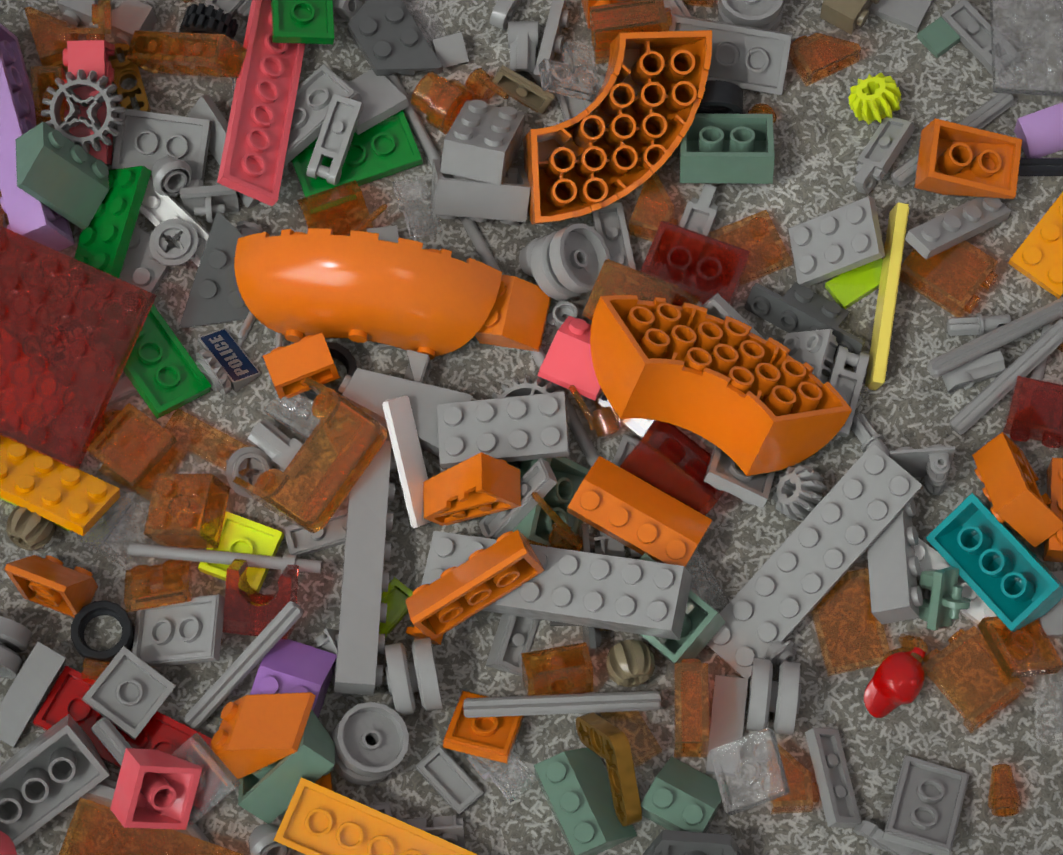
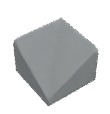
[404,350,431,384]

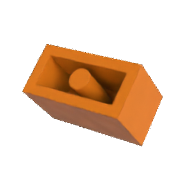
[263,332,340,401]

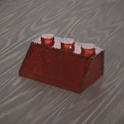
[639,221,750,306]
[1003,376,1063,448]
[620,420,724,516]

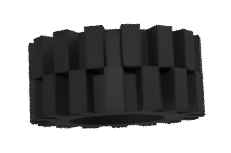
[179,3,239,53]

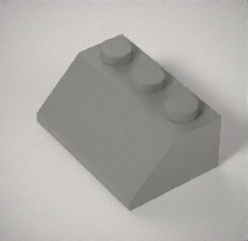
[431,159,531,225]

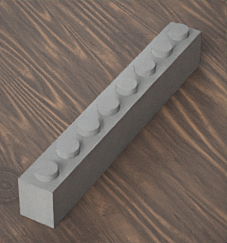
[334,438,396,696]

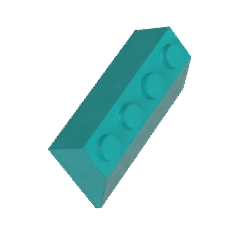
[926,493,1063,632]

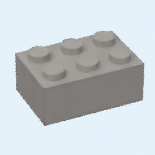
[440,100,526,186]

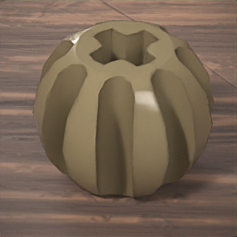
[6,506,55,551]
[606,639,655,687]

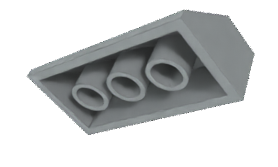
[0,714,110,847]

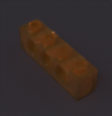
[126,30,247,78]

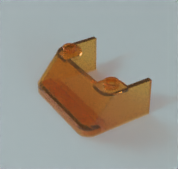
[233,377,387,533]

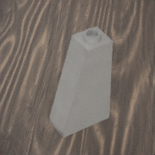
[338,368,473,457]

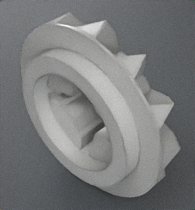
[149,219,199,268]
[196,349,231,395]
[224,447,274,498]

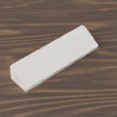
[382,395,431,528]

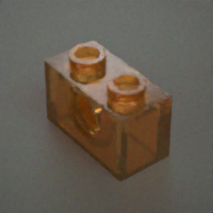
[521,642,593,696]

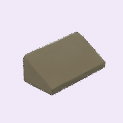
[490,65,555,114]

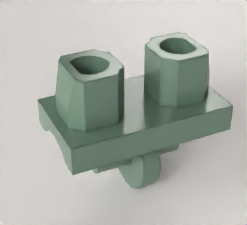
[919,567,971,631]

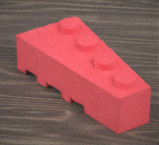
[63,40,115,165]

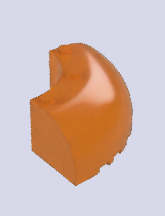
[523,30,712,225]
[234,228,502,360]
[590,295,852,476]

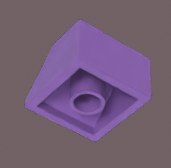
[250,637,337,718]

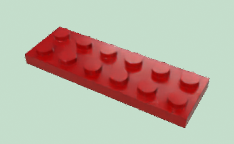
[33,666,228,812]

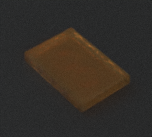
[811,568,891,676]

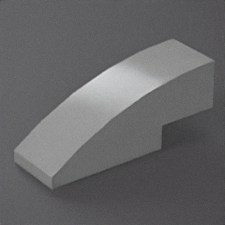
[0,642,66,748]

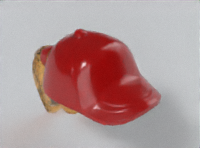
[864,633,928,718]

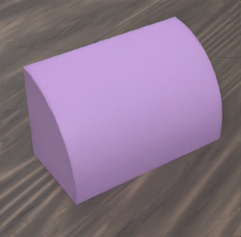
[1014,102,1063,158]

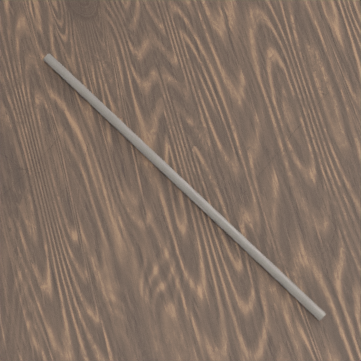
[386,73,599,467]

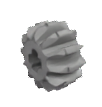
[772,465,827,521]

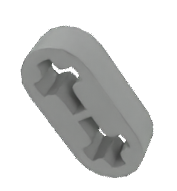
[489,0,522,30]

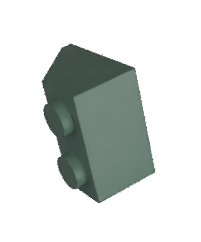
[641,756,730,833]

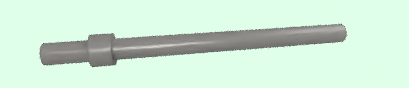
[128,542,323,575]

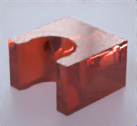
[223,559,299,640]

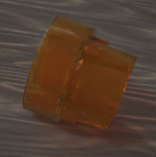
[411,72,474,134]

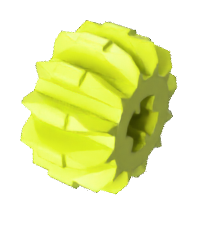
[848,72,902,125]

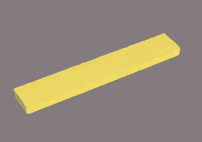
[865,202,909,390]

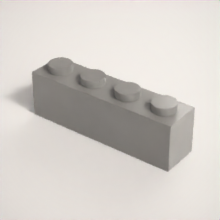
[867,499,923,624]

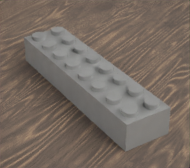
[421,531,693,640]

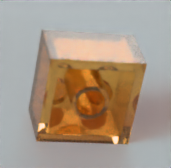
[143,473,230,548]

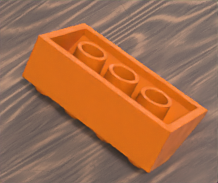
[567,456,713,568]
[405,529,545,640]

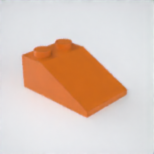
[914,118,1022,199]
[4,555,98,618]
[208,692,316,779]

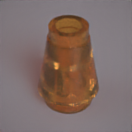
[987,764,1021,817]

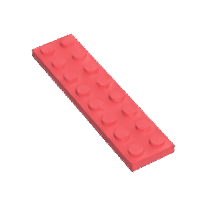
[217,0,305,206]

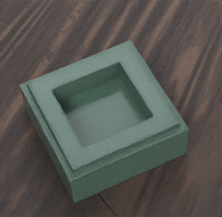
[917,17,961,58]

